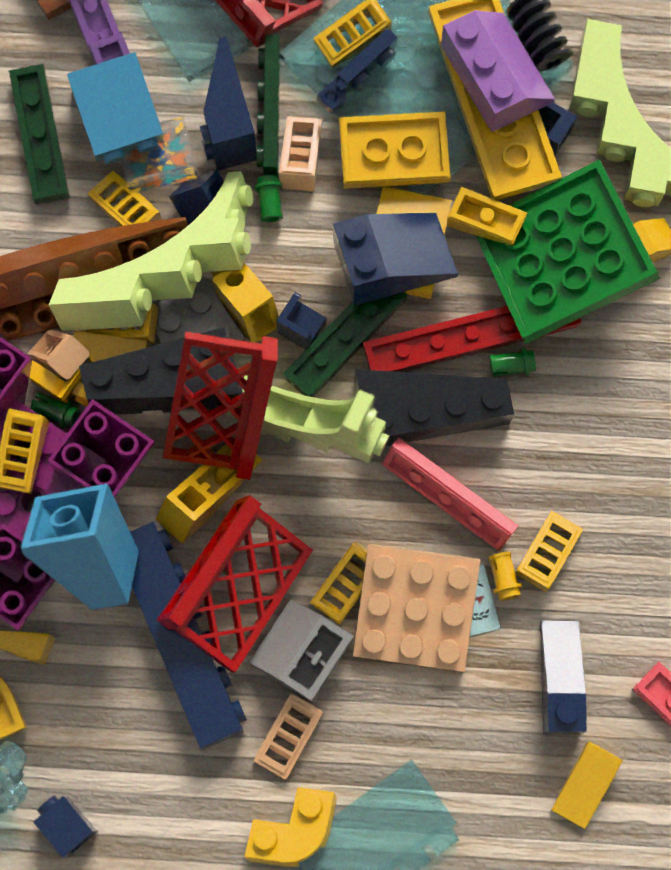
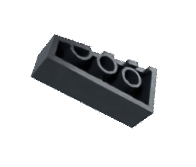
[79,327,243,415]
[354,369,514,446]

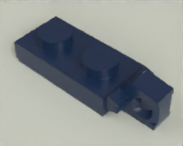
[317,29,398,114]

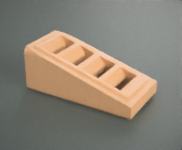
[279,116,322,191]
[27,329,89,379]
[253,693,324,780]

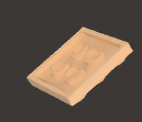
[353,543,480,672]

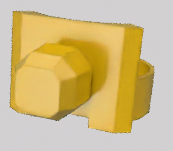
[29,360,89,407]

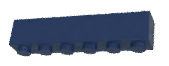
[130,521,247,750]

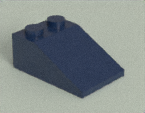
[199,36,257,171]
[333,213,458,306]

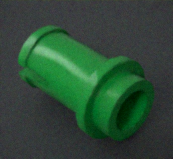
[254,175,283,223]
[489,347,536,378]
[30,392,80,429]

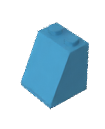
[67,52,164,164]
[21,483,139,610]

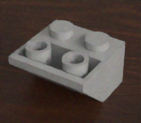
[249,600,353,704]

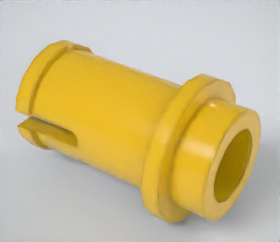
[488,552,523,601]

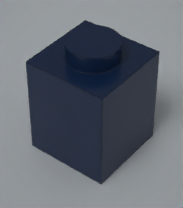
[33,795,98,858]

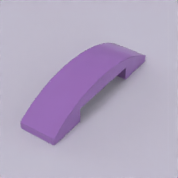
[68,0,130,65]

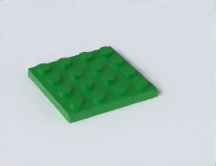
[475,159,660,344]

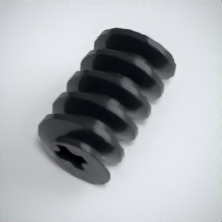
[506,0,574,71]

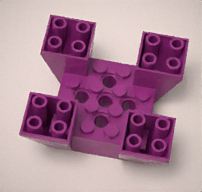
[0,337,155,631]

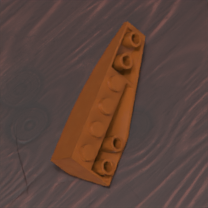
[0,217,188,341]

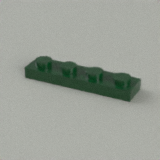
[257,35,280,177]
[9,64,70,205]
[283,292,407,397]

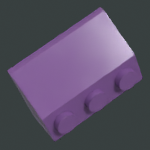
[441,10,555,132]

